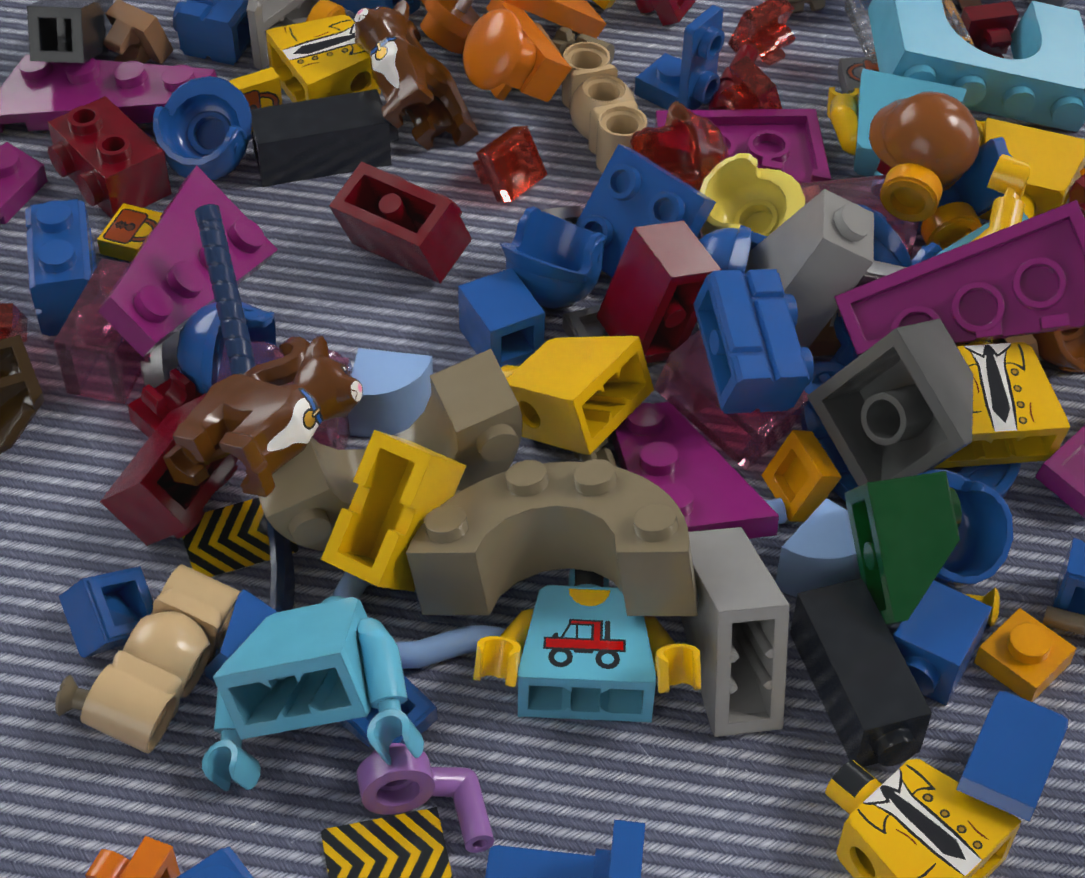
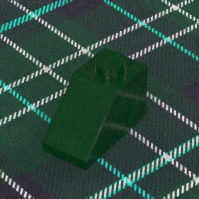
[844,471,962,625]

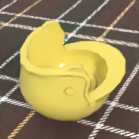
[700,153,805,236]

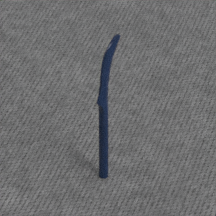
[195,204,295,612]

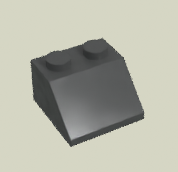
[807,319,973,486]

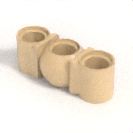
[561,42,647,173]
[80,564,241,754]

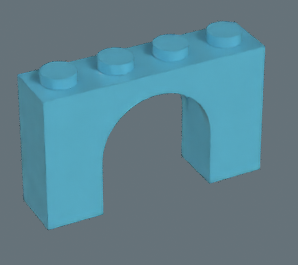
[868,0,1085,132]

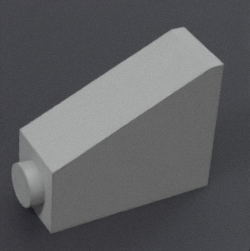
[744,189,874,348]
[681,527,790,737]

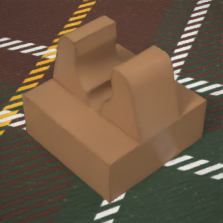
[104,0,174,65]

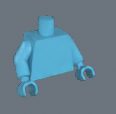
[202,596,424,791]

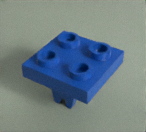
[575,144,716,278]

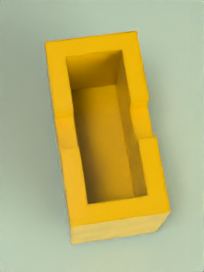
[321,430,467,592]

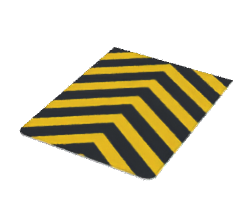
[182,498,299,577]
[321,807,453,878]

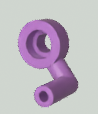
[357,743,494,853]

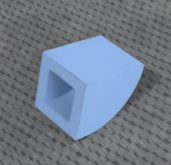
[348,348,433,438]
[775,498,861,597]

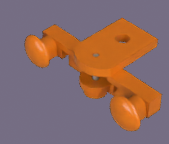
[420,0,607,102]

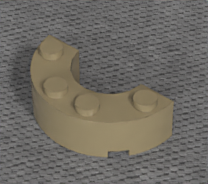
[258,349,522,551]
[406,459,698,616]

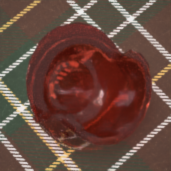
[630,101,729,191]

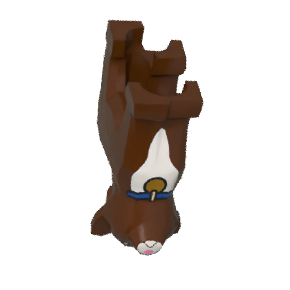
[354,0,479,151]
[163,336,363,497]

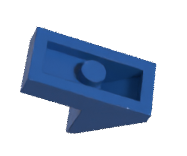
[956,691,1069,822]

